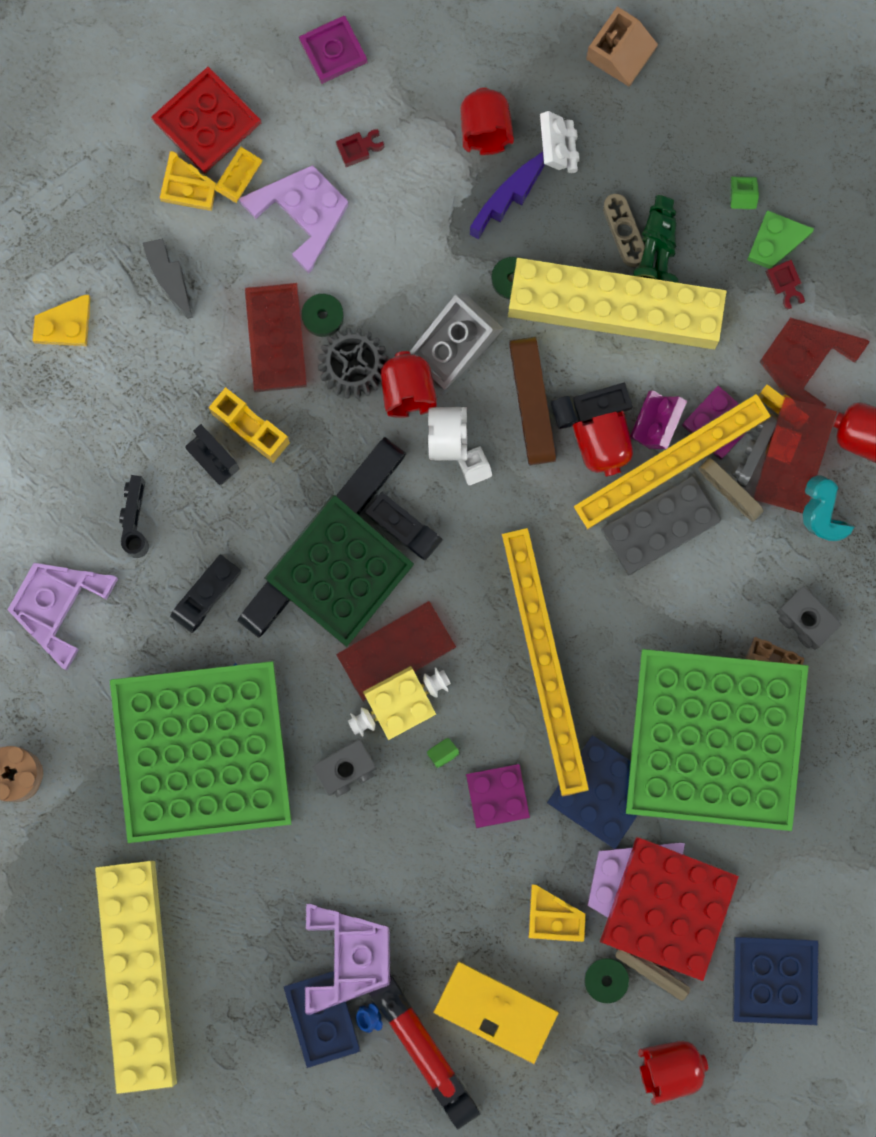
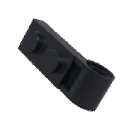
[550,382,633,429]
[119,475,149,558]
[365,492,443,561]
[170,554,241,633]

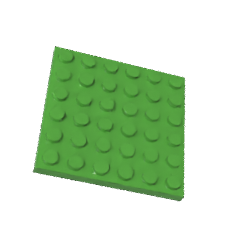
[626,649,808,831]
[110,661,292,843]

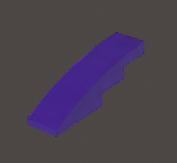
[470,151,546,239]

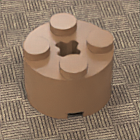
[0,746,43,802]

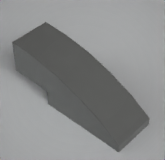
[142,238,193,319]

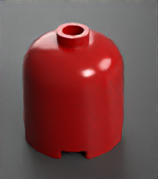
[460,88,514,155]
[381,351,437,418]
[833,402,876,463]
[572,411,633,477]
[638,1041,708,1105]

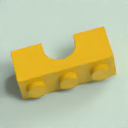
[208,387,290,463]

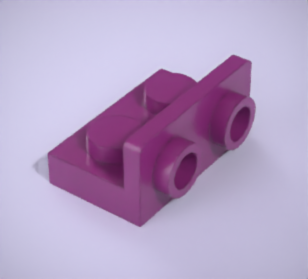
[630,390,687,449]

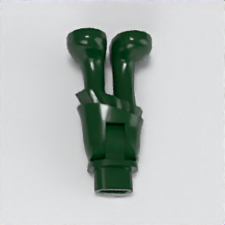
[633,195,679,283]

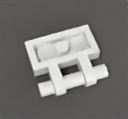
[540,111,579,173]

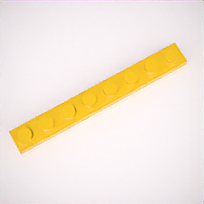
[573,394,771,530]

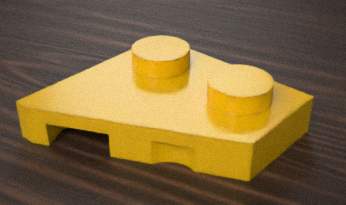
[160,151,216,211]
[32,295,91,346]
[528,884,585,942]

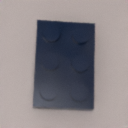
[283,971,361,1068]

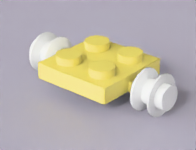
[348,666,451,740]

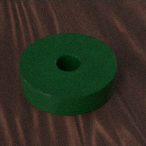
[491,257,517,299]
[301,293,344,337]
[584,958,629,1004]

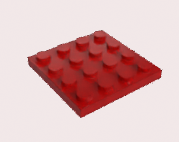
[600,837,739,981]

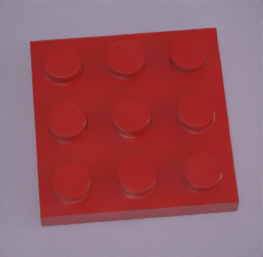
[151,66,261,174]

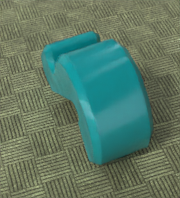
[802,475,855,541]

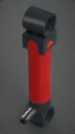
[369,974,481,1130]

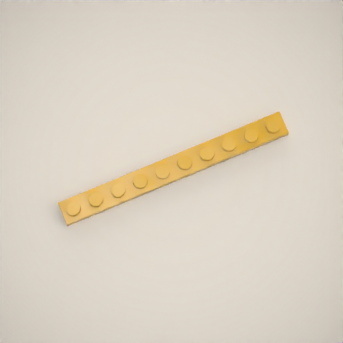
[502,528,589,797]

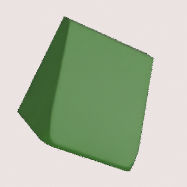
[730,177,759,209]
[427,738,459,769]

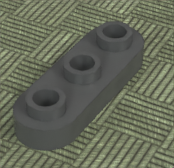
[733,413,780,488]

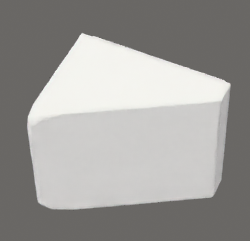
[458,446,492,485]

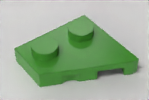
[747,211,814,269]

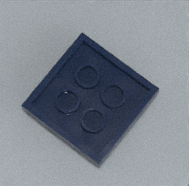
[547,735,638,849]
[732,937,818,1025]

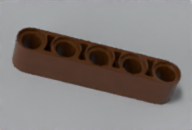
[509,336,556,466]

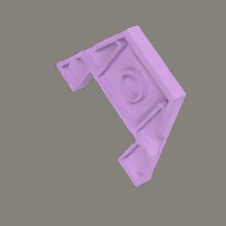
[239,165,349,273]
[8,563,118,670]
[587,843,685,918]
[305,904,390,1014]

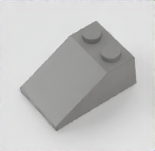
[409,294,504,390]

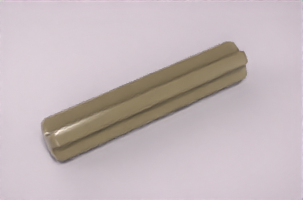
[615,949,690,1001]

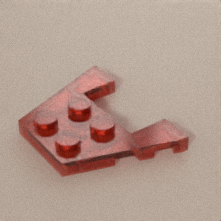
[760,317,870,426]

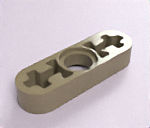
[603,194,645,267]
[698,458,764,522]

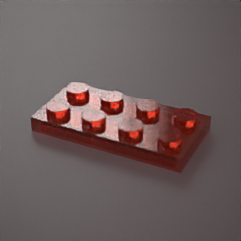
[245,283,307,392]
[753,396,837,514]
[336,601,456,702]

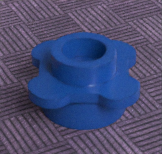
[356,1003,383,1033]

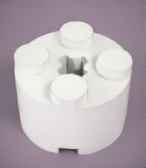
[428,407,467,461]

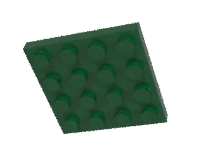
[264,495,414,647]

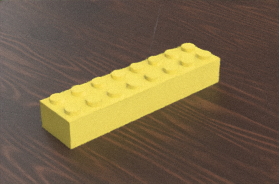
[508,258,727,350]
[95,861,177,1094]

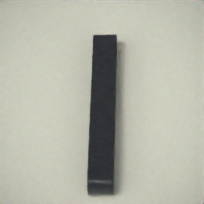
[237,437,406,638]

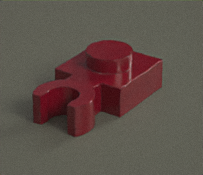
[336,129,385,168]
[765,260,805,310]

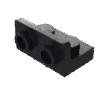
[185,424,240,485]

